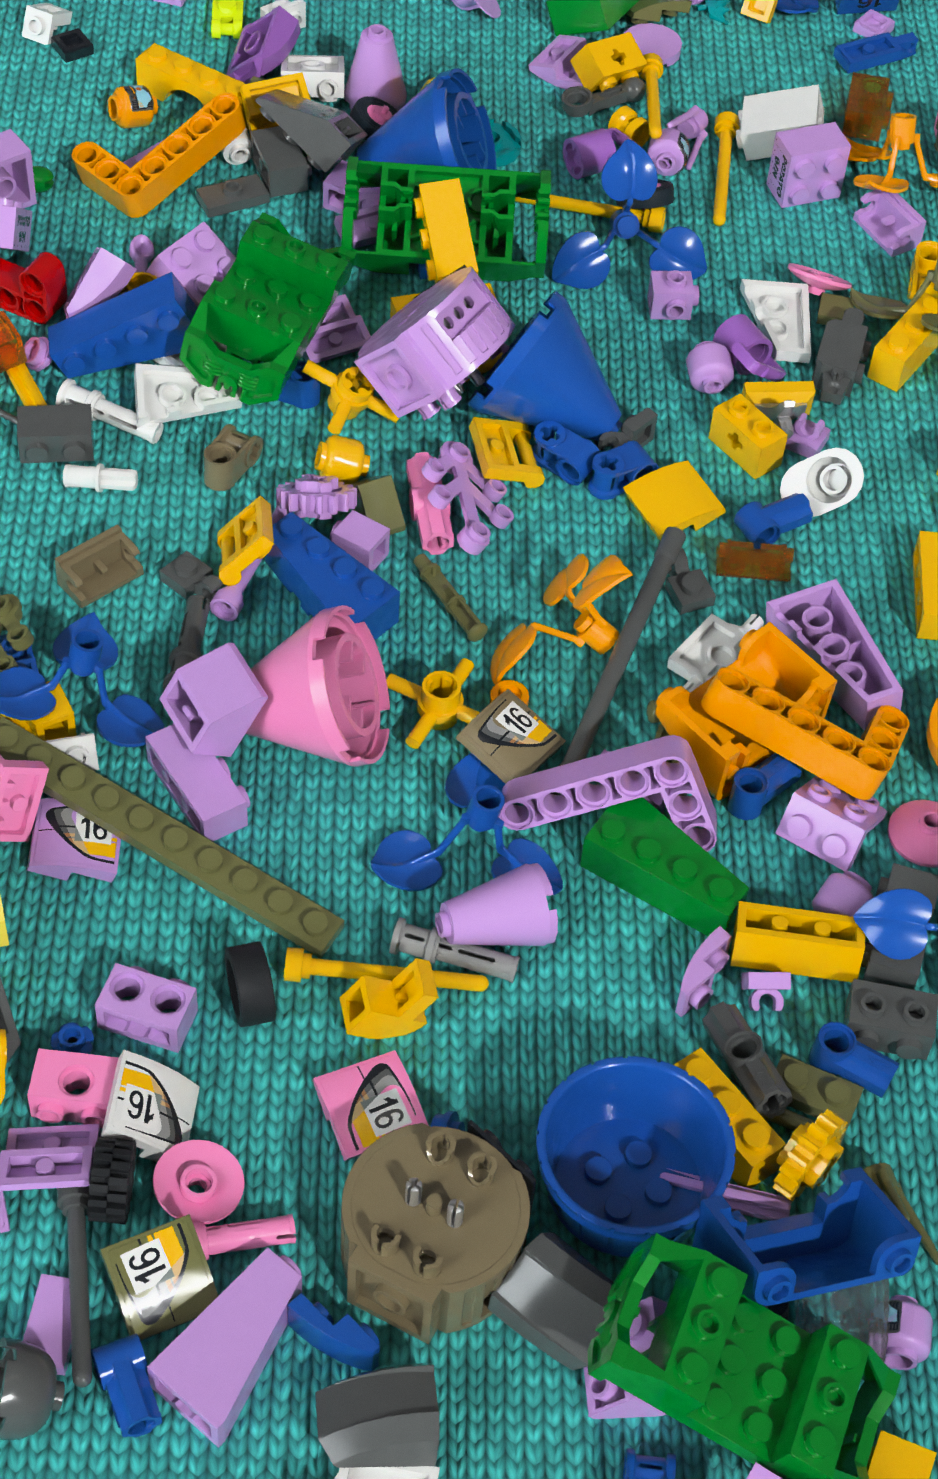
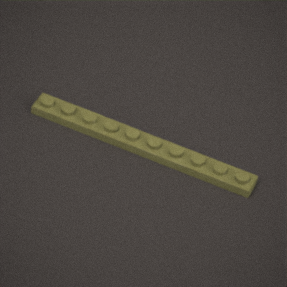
[0,716,345,959]

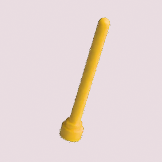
[639,53,664,139]
[713,111,740,226]
[515,194,666,234]
[284,947,489,992]

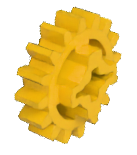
[772,1109,848,1202]

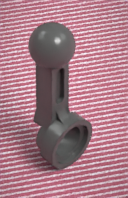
[562,77,646,118]

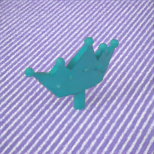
[696,0,730,25]

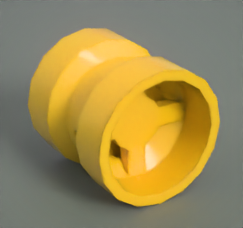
[608,106,650,147]

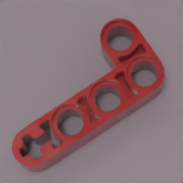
[0,252,68,324]

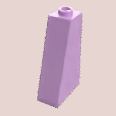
[147,1247,302,1448]

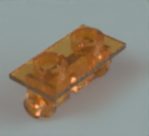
[716,539,794,582]

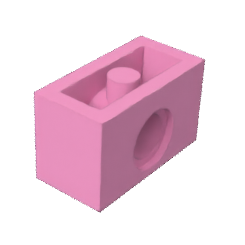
[27,1048,119,1128]

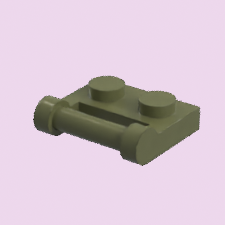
[762,1054,864,1145]

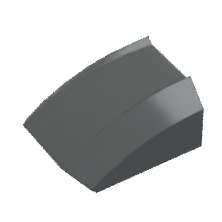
[488,1232,614,1371]
[315,1363,439,1468]

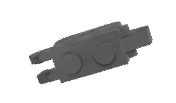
[811,307,872,405]

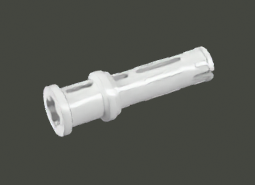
[56,378,164,444]

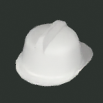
[780,448,864,517]

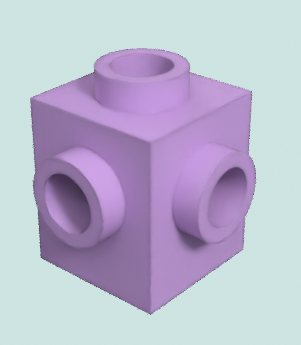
[647,270,699,320]

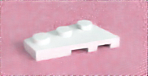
[740,279,811,363]
[134,363,243,428]

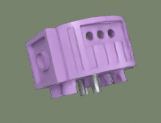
[354,264,515,421]

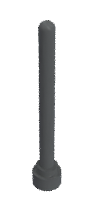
[57,1186,92,1388]

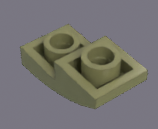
[626,0,692,24]

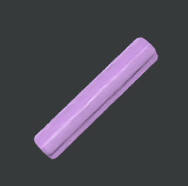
[660,1168,791,1221]

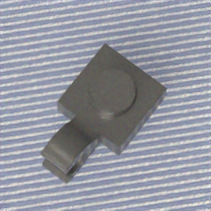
[598,407,658,451]
[665,548,716,615]
[159,551,223,602]

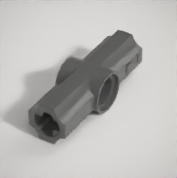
[702,1001,793,1119]

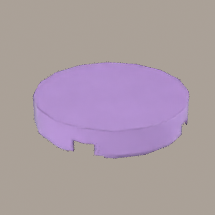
[624,23,682,67]

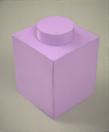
[330,510,390,571]

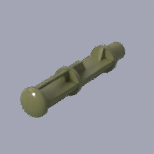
[413,554,488,642]

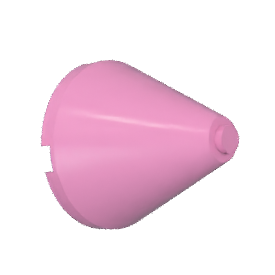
[246,605,390,767]

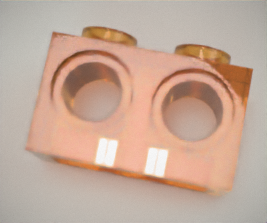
[842,72,894,142]

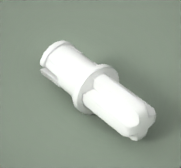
[63,463,138,493]

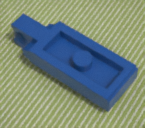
[833,32,918,74]

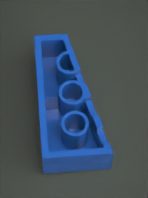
[48,272,197,378]
[265,512,400,640]

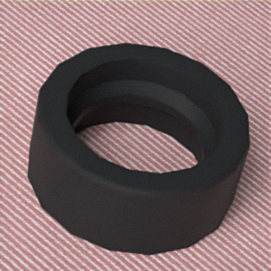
[225,941,276,1027]

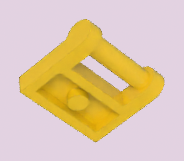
[469,417,545,488]
[217,495,274,586]

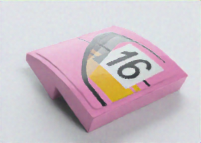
[312,1050,429,1161]

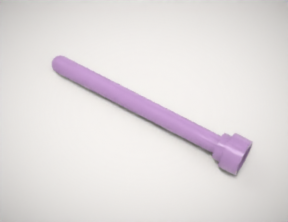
[210,506,290,621]

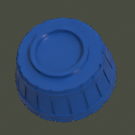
[536,1056,736,1258]

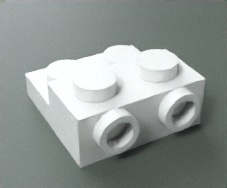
[281,54,345,102]

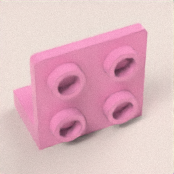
[0,755,49,842]

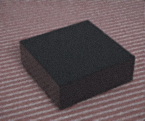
[51,28,94,63]

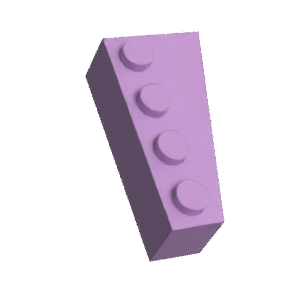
[765,579,903,730]

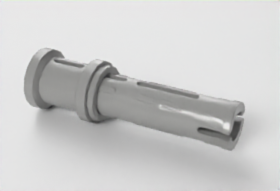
[389,917,520,983]

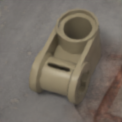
[204,424,263,491]

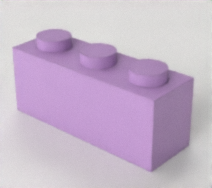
[145,724,251,841]

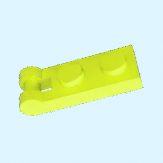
[211,0,244,39]

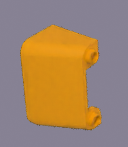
[655,622,838,801]

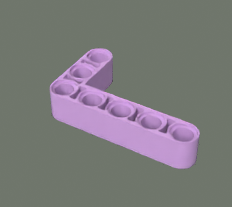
[499,735,717,852]

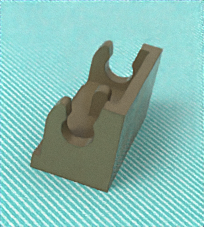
[54,524,144,609]

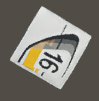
[101,1050,200,1162]

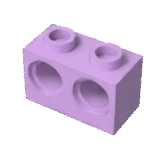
[95,963,198,1053]

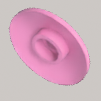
[787,263,852,296]
[887,800,938,868]
[152,1140,245,1225]

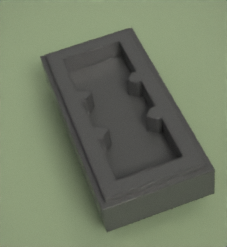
[196,174,270,218]

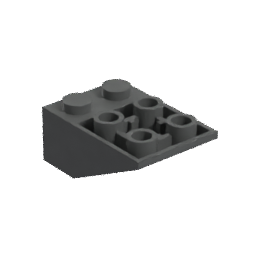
[255,89,368,173]

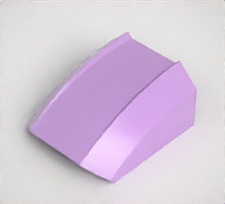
[63,247,137,319]

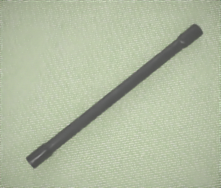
[551,527,686,795]

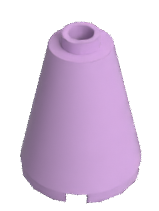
[344,24,407,111]
[435,863,558,946]

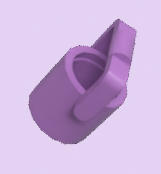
[563,128,635,180]
[713,314,787,382]

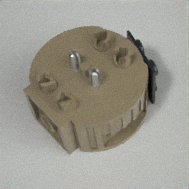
[340,1120,536,1345]

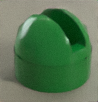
[33,166,54,193]

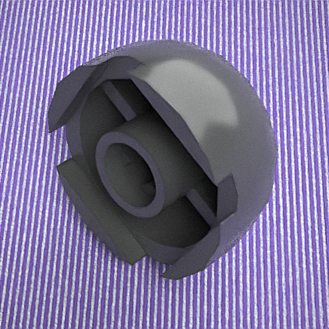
[0,1337,65,1440]

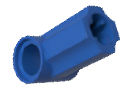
[734,493,813,550]
[727,753,802,820]
[808,1022,900,1098]
[91,1333,162,1438]

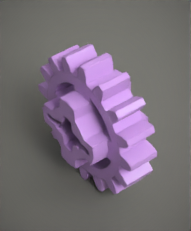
[276,474,357,520]

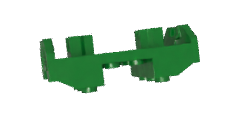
[341,156,551,282]
[179,212,357,405]
[587,1233,901,1479]

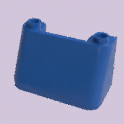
[692,1167,922,1306]

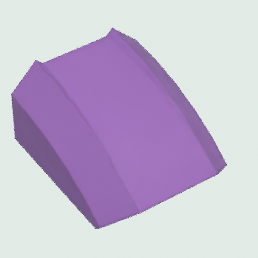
[226,5,301,84]

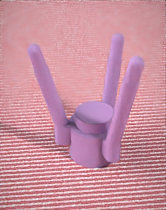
[667,105,708,170]

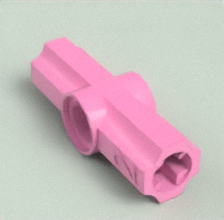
[406,452,454,555]

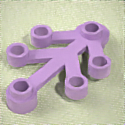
[422,441,514,555]

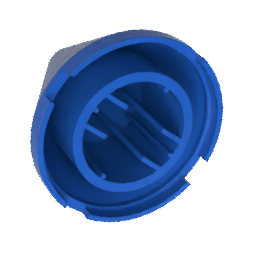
[354,68,497,170]
[467,290,623,441]

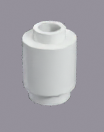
[221,127,251,165]

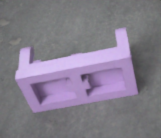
[853,189,927,257]

